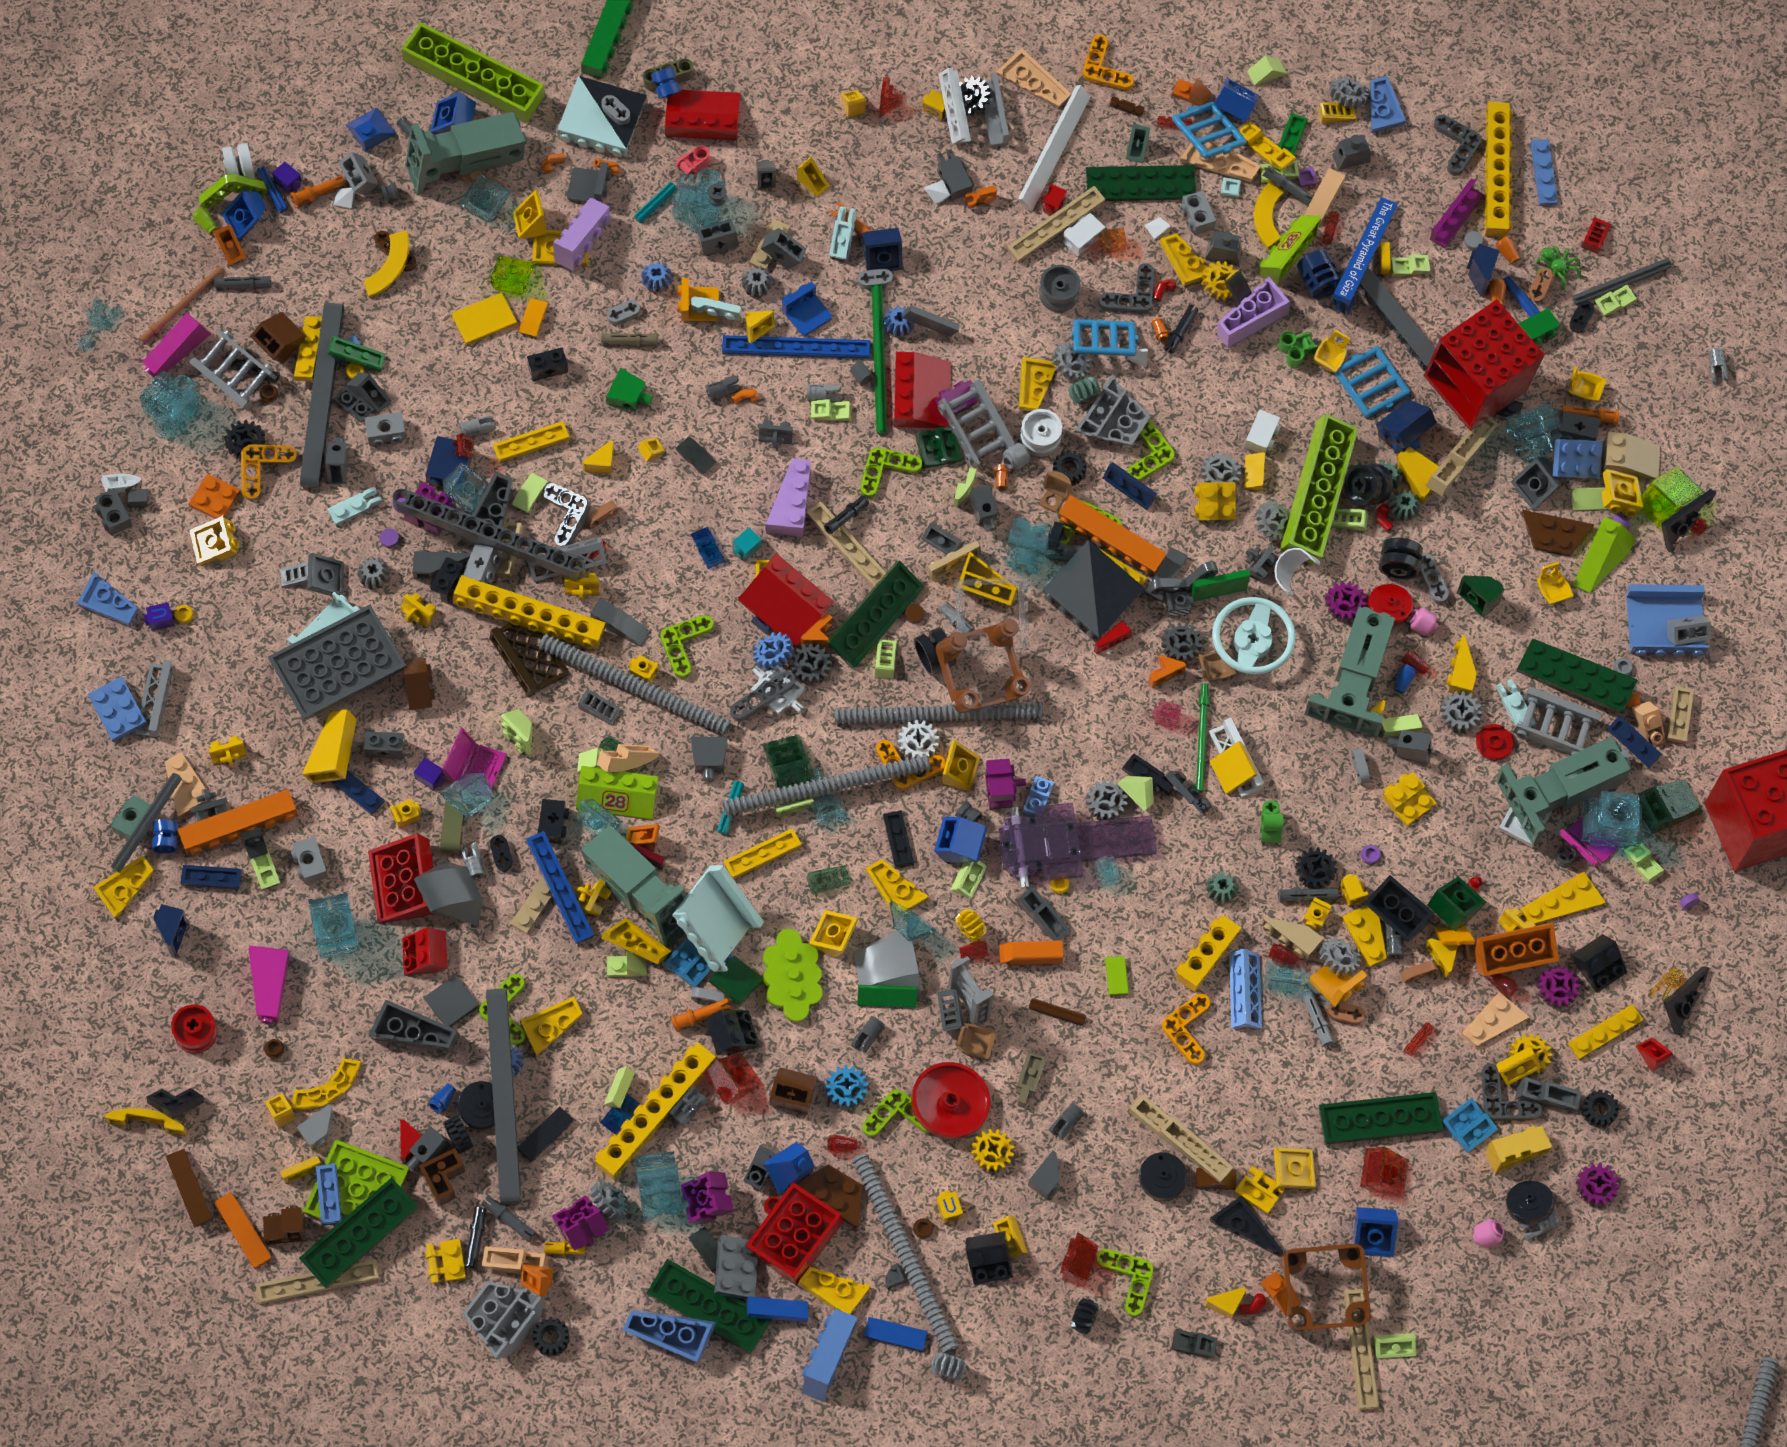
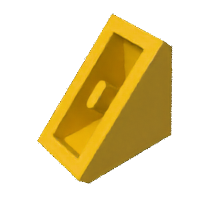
[840,90,866,118]
[797,157,830,197]
[745,310,775,343]
[582,440,614,474]
[1425,938,1458,978]
[264,1093,296,1128]
[1205,1287,1246,1319]

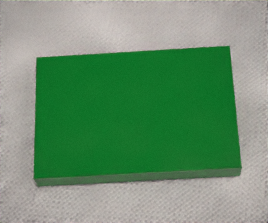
[1191,570,1250,601]

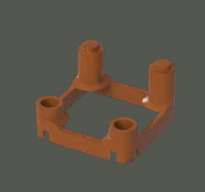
[936,618,1031,713]
[1279,1244,1370,1332]

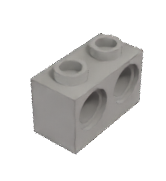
[1180,191,1216,235]

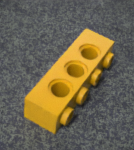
[1176,914,1241,992]

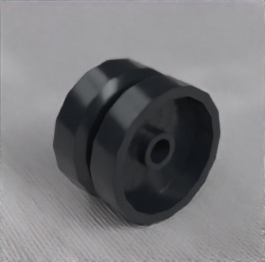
[1344,463,1393,505]
[1379,537,1423,580]
[914,627,957,676]

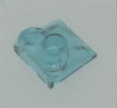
[460,173,511,222]

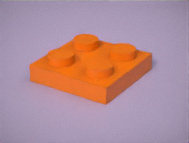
[188,474,241,519]

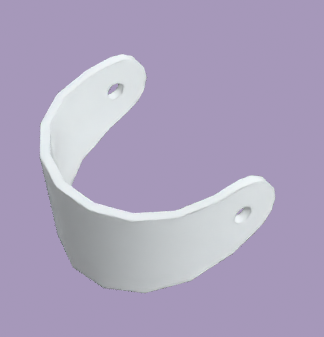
[1275,548,1321,596]

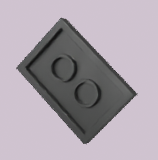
[714,1235,758,1300]

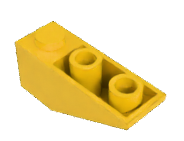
[1446,634,1477,696]

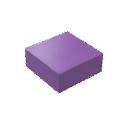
[1297,167,1318,188]

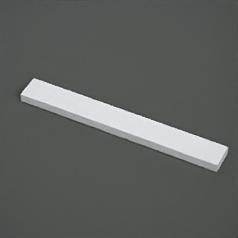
[1018,85,1091,211]

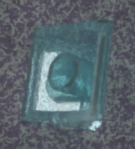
[443,463,489,515]
[440,773,494,818]
[576,799,622,837]
[889,900,936,942]
[1263,960,1305,993]

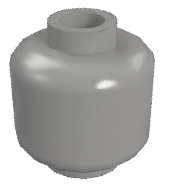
[1003,443,1030,471]

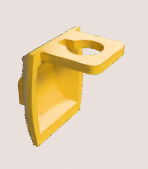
[1314,330,1351,373]
[1568,366,1607,402]
[1536,562,1574,605]

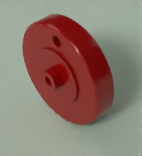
[1367,584,1414,626]

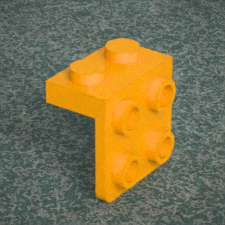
[678,278,719,321]
[1309,966,1368,1007]

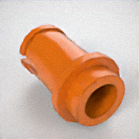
[1151,317,1170,342]
[994,465,1009,490]

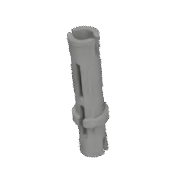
[1301,989,1334,1047]

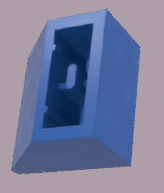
[934,817,987,862]

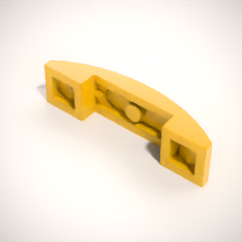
[1239,121,1296,170]
[105,1108,187,1136]

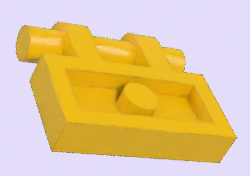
[1234,1166,1286,1215]
[425,1239,466,1284]

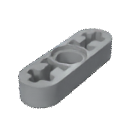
[1420,553,1449,604]

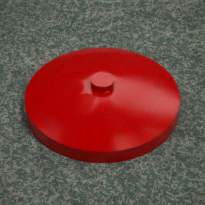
[911,1062,991,1139]

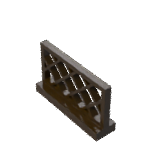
[489,614,569,698]

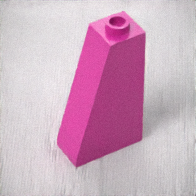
[142,313,211,378]
[249,945,290,1025]

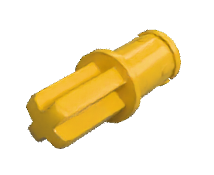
[545,1240,585,1257]

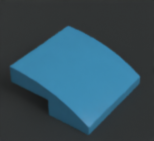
[663,937,711,988]
[1441,1098,1498,1153]

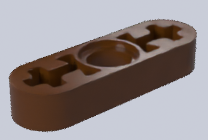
[374,231,417,271]

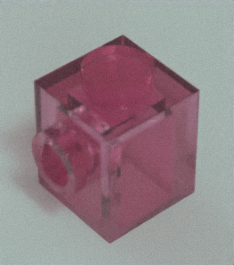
[1152,700,1182,729]

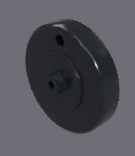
[457,1081,495,1130]
[1139,1152,1187,1201]
[1506,1181,1555,1224]

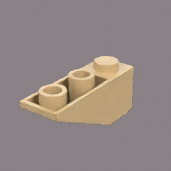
[1261,917,1323,961]

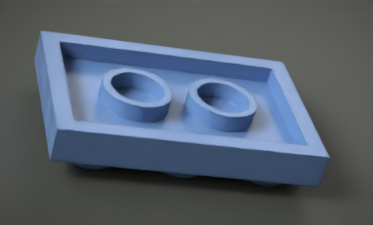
[1553,439,1603,479]
[88,676,148,743]

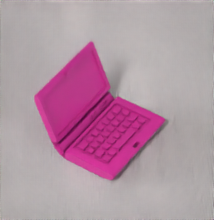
[442,727,507,796]
[1560,812,1622,868]

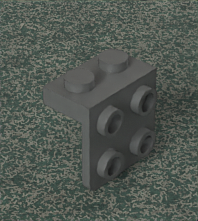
[567,162,612,203]

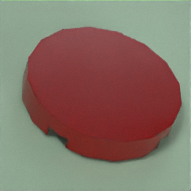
[1476,724,1514,761]

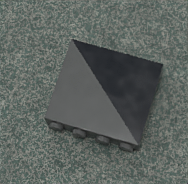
[1043,540,1146,641]

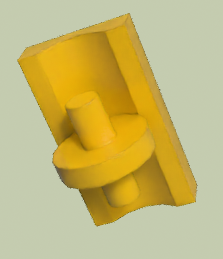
[564,573,599,601]
[400,593,436,627]
[209,735,247,767]
[576,879,612,917]
[1497,908,1535,932]

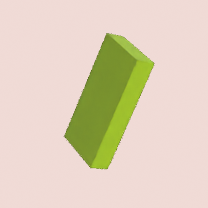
[1105,956,1129,996]

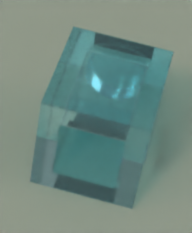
[1094,856,1120,888]

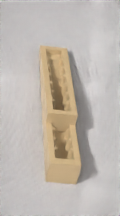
[1427,418,1499,496]
[1129,1094,1234,1183]

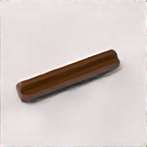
[1029,998,1086,1025]

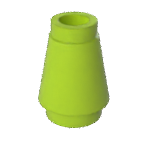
[192,207,218,235]

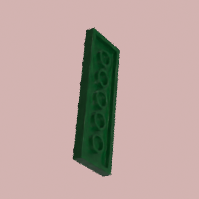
[1086,165,1196,201]
[827,560,924,669]
[1517,638,1638,714]
[1318,1092,1443,1145]
[299,1177,418,1289]
[646,1259,772,1354]

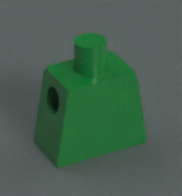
[606,368,653,411]

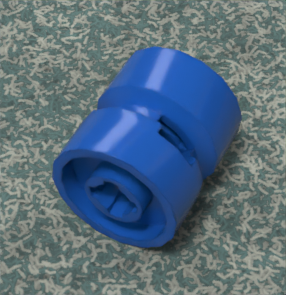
[651,67,681,99]
[152,819,178,853]

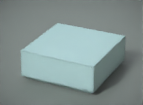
[1220,177,1241,198]

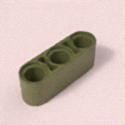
[643,58,693,91]
[440,798,466,853]

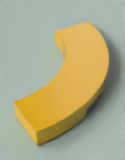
[1254,181,1284,250]
[364,230,410,298]
[291,1058,362,1110]

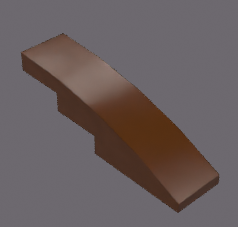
[166,1149,213,1228]

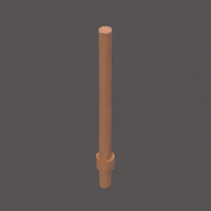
[139,266,224,343]

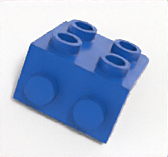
[782,281,832,336]

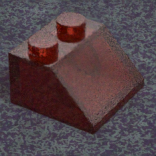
[704,1053,763,1105]
[1360,1147,1409,1198]

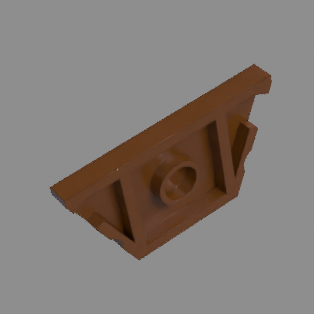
[1522,510,1594,556]
[796,1164,863,1229]

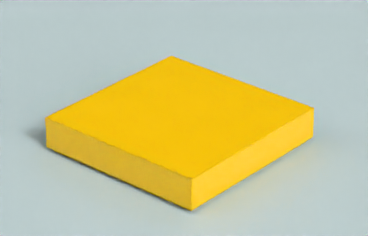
[1209,741,1258,794]
[1274,1147,1316,1189]

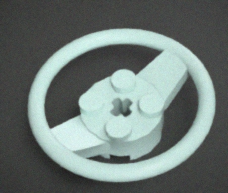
[1212,597,1296,674]

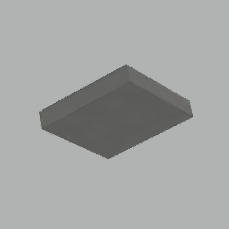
[307,553,344,597]
[424,975,479,1027]

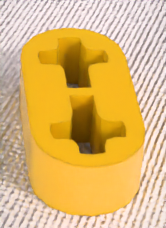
[1379,242,1391,275]

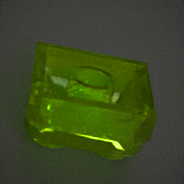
[490,255,535,295]

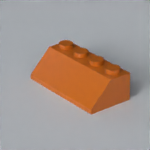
[1475,923,1559,976]

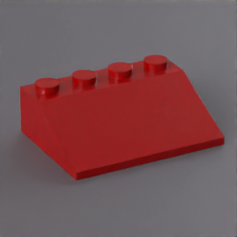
[665,89,741,141]
[894,351,951,428]
[737,553,834,648]
[368,833,434,924]
[745,1182,843,1286]

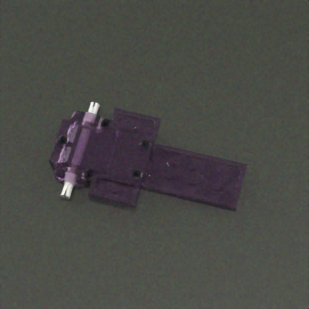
[998,802,1157,889]

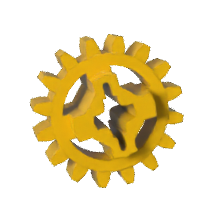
[1201,261,1238,301]
[1508,1033,1552,1076]
[971,1129,1015,1173]

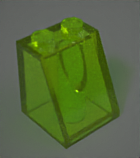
[1640,466,1703,531]

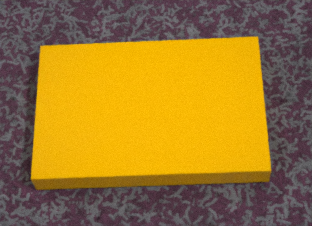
[532,230,588,266]
[451,292,517,345]

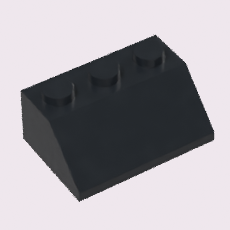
[1364,875,1434,942]

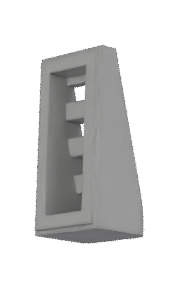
[280,562,308,587]

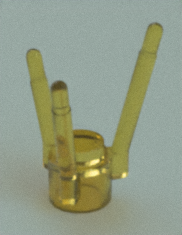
[1648,968,1685,1001]

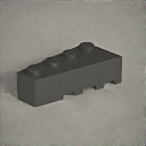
[462,471,513,550]
[369,999,460,1053]

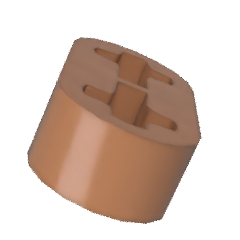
[1529,268,1555,302]
[585,501,619,529]
[1401,960,1438,983]
[1327,1002,1365,1025]

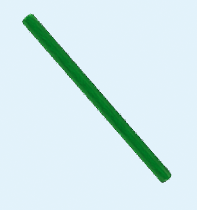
[871,284,887,435]

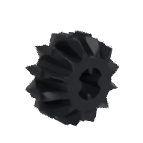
[1071,1298,1099,1334]

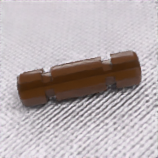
[1109,96,1145,116]

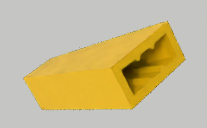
[303,709,357,783]

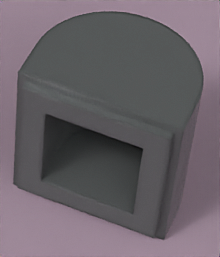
[850,360,872,386]

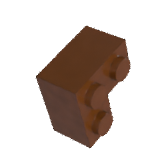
[403,658,435,710]
[419,1148,465,1207]
[263,1205,307,1245]

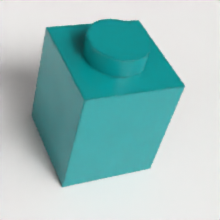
[732,527,762,561]

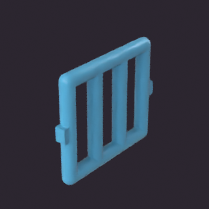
[1172,102,1247,159]
[1071,319,1138,356]
[1334,346,1411,418]

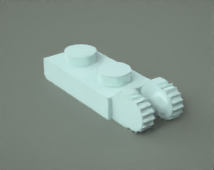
[829,206,857,260]
[690,297,742,320]
[327,487,382,526]
[1496,679,1537,728]

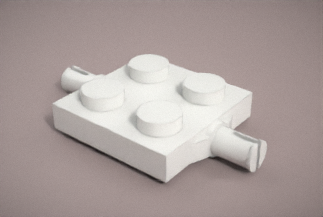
[751,665,805,716]

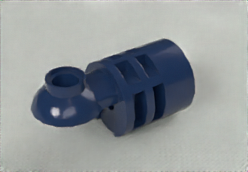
[1296,249,1356,316]

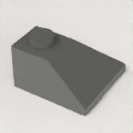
[1511,457,1560,510]

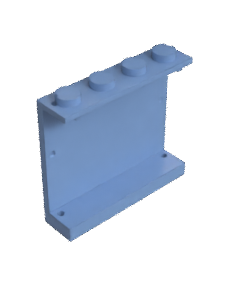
[1626,584,1709,657]

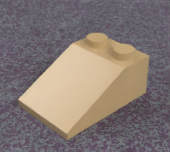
[1603,431,1660,480]

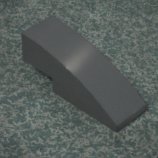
[590,598,650,647]
[1014,886,1071,941]
[1515,1077,1581,1111]

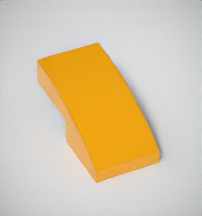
[519,298,548,337]

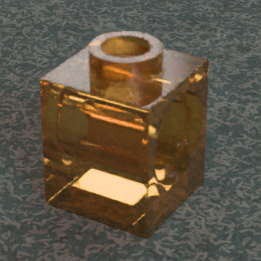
[1099,228,1127,254]

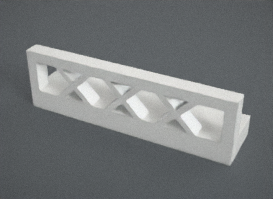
[938,68,971,144]
[1209,718,1264,798]

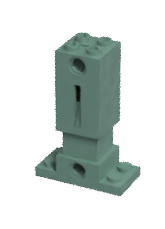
[405,112,527,195]
[1304,607,1395,737]
[1496,737,1631,846]
[581,825,686,948]

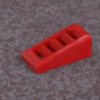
[1581,217,1611,254]
[1094,621,1132,654]

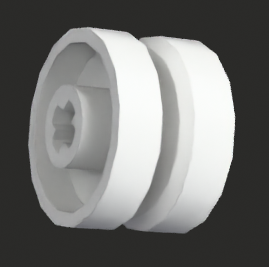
[222,143,255,179]
[1020,409,1062,457]

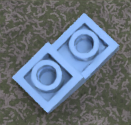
[1022,776,1054,820]

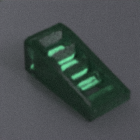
[806,865,851,895]

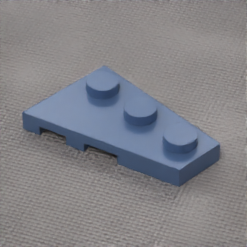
[1370,76,1406,133]
[77,571,138,627]

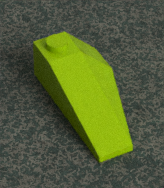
[1572,516,1635,594]

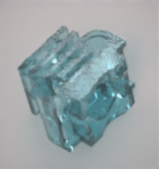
[671,169,726,234]
[139,371,203,440]
[1505,402,1562,461]
[1003,516,1052,574]
[1581,791,1642,849]
[308,891,360,959]
[634,1151,683,1220]

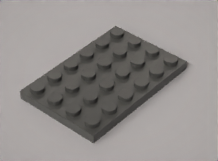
[268,605,407,721]

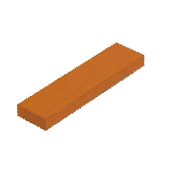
[214,1192,272,1269]

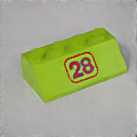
[1259,215,1322,286]
[576,766,659,820]

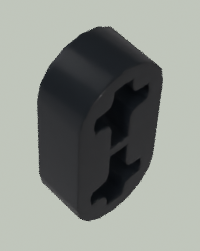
[1569,301,1595,333]
[1047,521,1064,551]
[490,835,513,871]

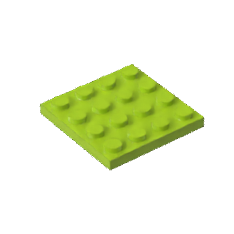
[303,1139,410,1226]

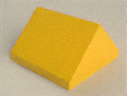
[513,190,547,239]
[942,740,980,791]
[809,910,859,958]

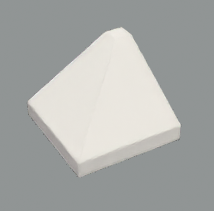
[924,180,951,205]
[333,188,356,209]
[1145,217,1170,240]
[1128,349,1148,367]

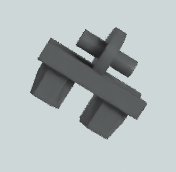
[758,420,793,448]
[1246,545,1278,580]
[189,788,228,821]
[669,1086,707,1126]

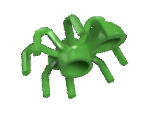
[1536,246,1581,290]

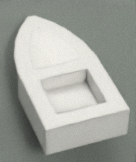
[101,474,142,493]

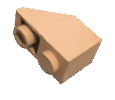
[1632,701,1666,747]

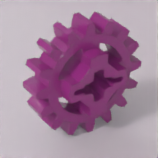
[1325,581,1366,622]
[1537,965,1581,1008]
[1576,1162,1620,1206]

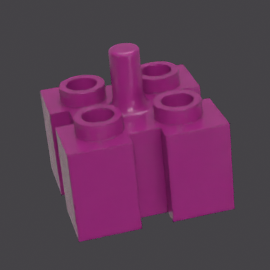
[404,482,456,536]
[985,758,1026,810]
[681,1171,734,1224]
[551,1195,609,1251]

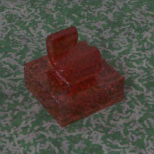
[452,433,474,458]

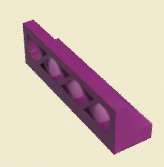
[1429,178,1484,249]

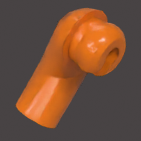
[541,153,566,174]
[593,158,620,176]
[731,389,760,405]

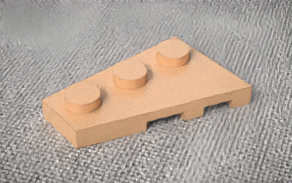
[165,752,211,819]
[1461,992,1529,1047]

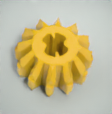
[955,908,987,942]

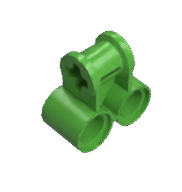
[1278,331,1319,369]
[1260,800,1283,843]

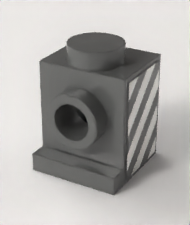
[1164,591,1194,617]

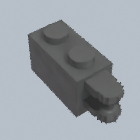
[936,149,974,201]

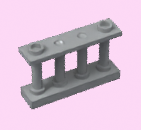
[189,328,277,411]
[938,379,1015,467]
[1512,687,1601,755]
[948,956,994,1025]

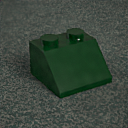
[1457,575,1505,618]
[1427,876,1486,931]

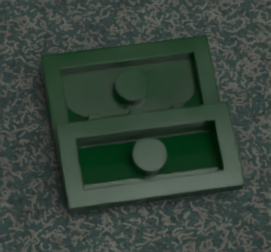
[915,427,962,468]
[708,956,764,1005]

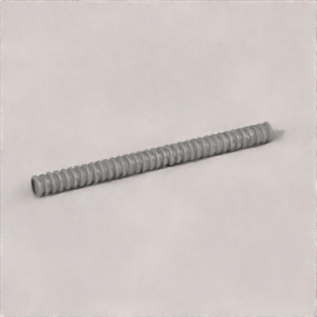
[539,634,731,736]
[834,702,1043,725]
[723,754,930,817]
[852,1153,959,1354]
[1739,1357,1779,1447]

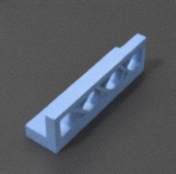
[1229,949,1262,1029]

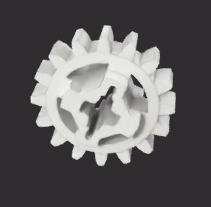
[898,720,939,758]

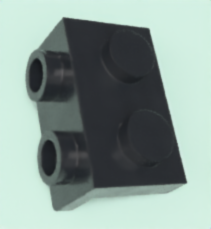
[430,557,464,604]

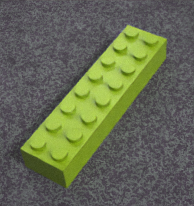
[401,22,545,123]
[1280,414,1359,565]

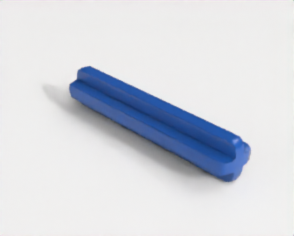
[257,166,288,213]
[1503,275,1540,317]

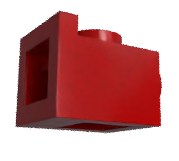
[1042,184,1067,215]

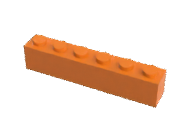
[1057,495,1167,576]
[177,789,298,856]

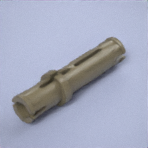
[601,332,657,347]

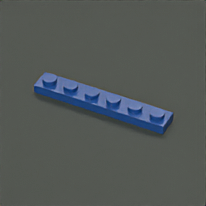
[526,831,594,944]

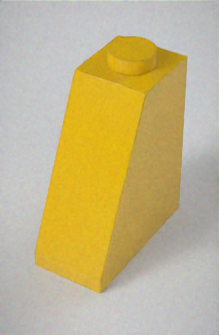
[1396,446,1439,504]

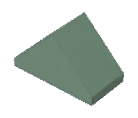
[1125,123,1151,162]

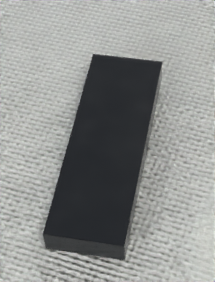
[883,810,914,869]
[518,1106,574,1163]

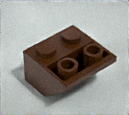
[250,312,307,364]
[769,1067,818,1115]

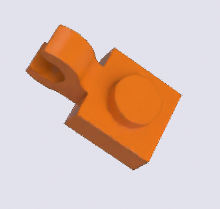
[965,185,997,208]

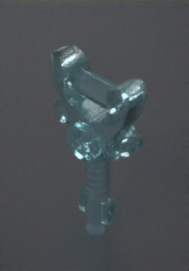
[77,296,122,352]
[812,768,847,828]

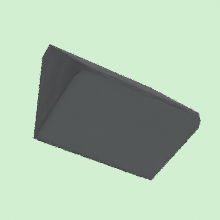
[128,489,149,508]

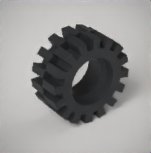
[1052,450,1087,486]
[1581,1090,1619,1128]
[443,1115,474,1154]
[532,1317,570,1357]

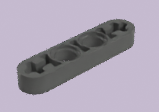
[730,671,796,721]

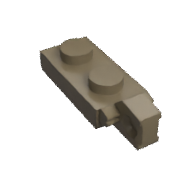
[1016,1051,1047,1107]

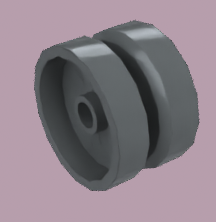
[1039,265,1081,312]

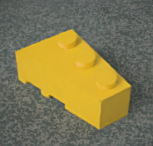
[957,551,1018,607]
[1486,1126,1552,1173]

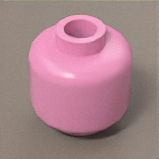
[1409,608,1438,636]
[1473,1219,1504,1249]

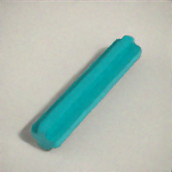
[634,182,676,223]
[717,781,744,835]

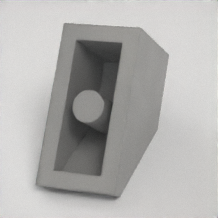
[297,1104,334,1151]

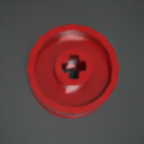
[171,1004,218,1054]

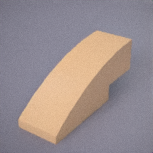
[1305,168,1345,224]
[597,744,660,772]
[482,1246,549,1274]

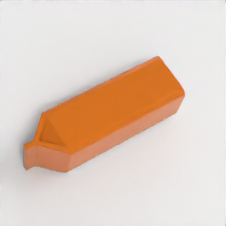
[999,940,1063,965]

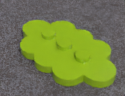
[762,928,823,1023]

